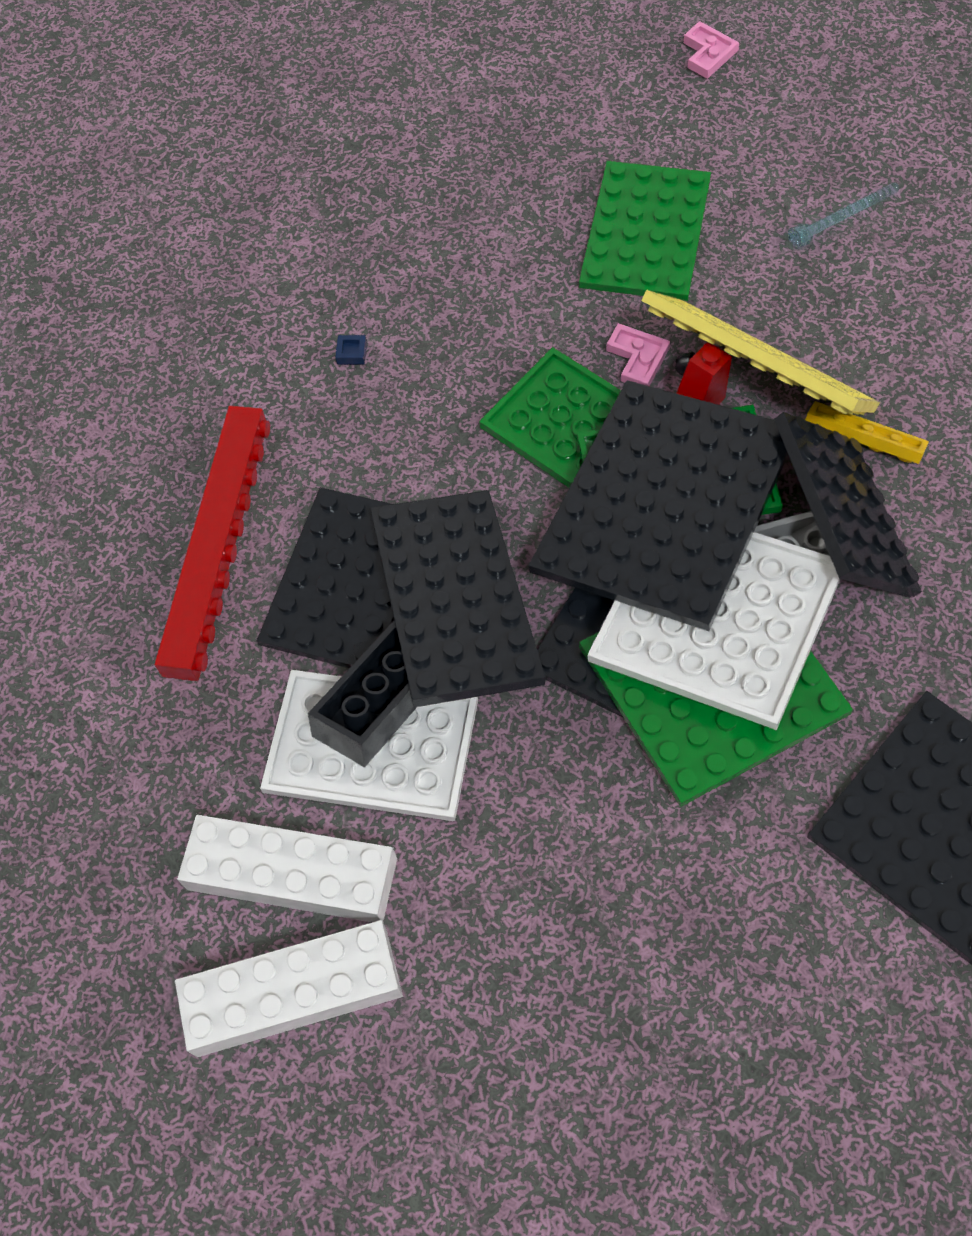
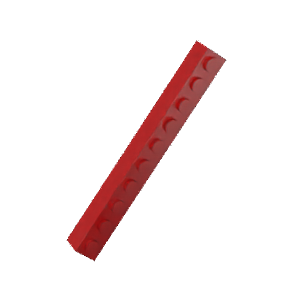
[154,406,270,681]

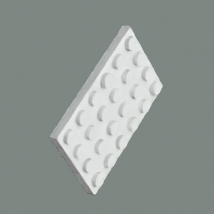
[260,670,478,821]

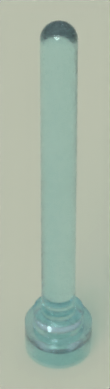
[788,183,899,249]

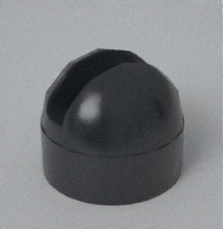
[675,352,695,376]

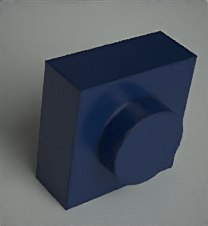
[335,335,367,365]

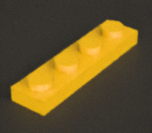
[805,401,929,464]

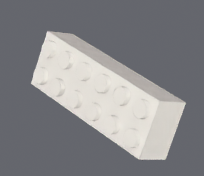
[177,815,397,922]
[175,920,403,1057]

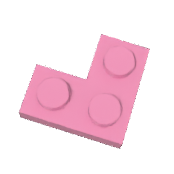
[683,21,739,79]
[606,323,670,386]

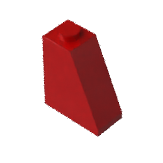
[676,342,732,405]

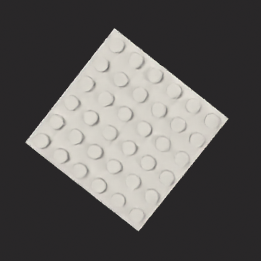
[587,532,840,730]

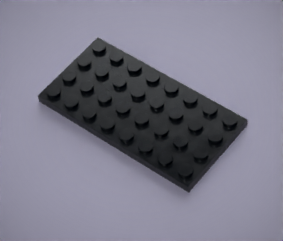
[370,490,545,708]

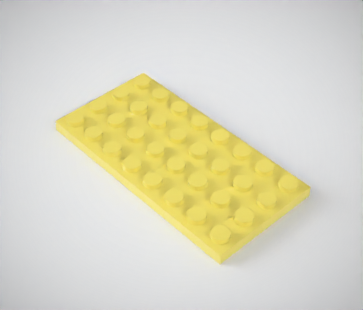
[641,290,880,415]

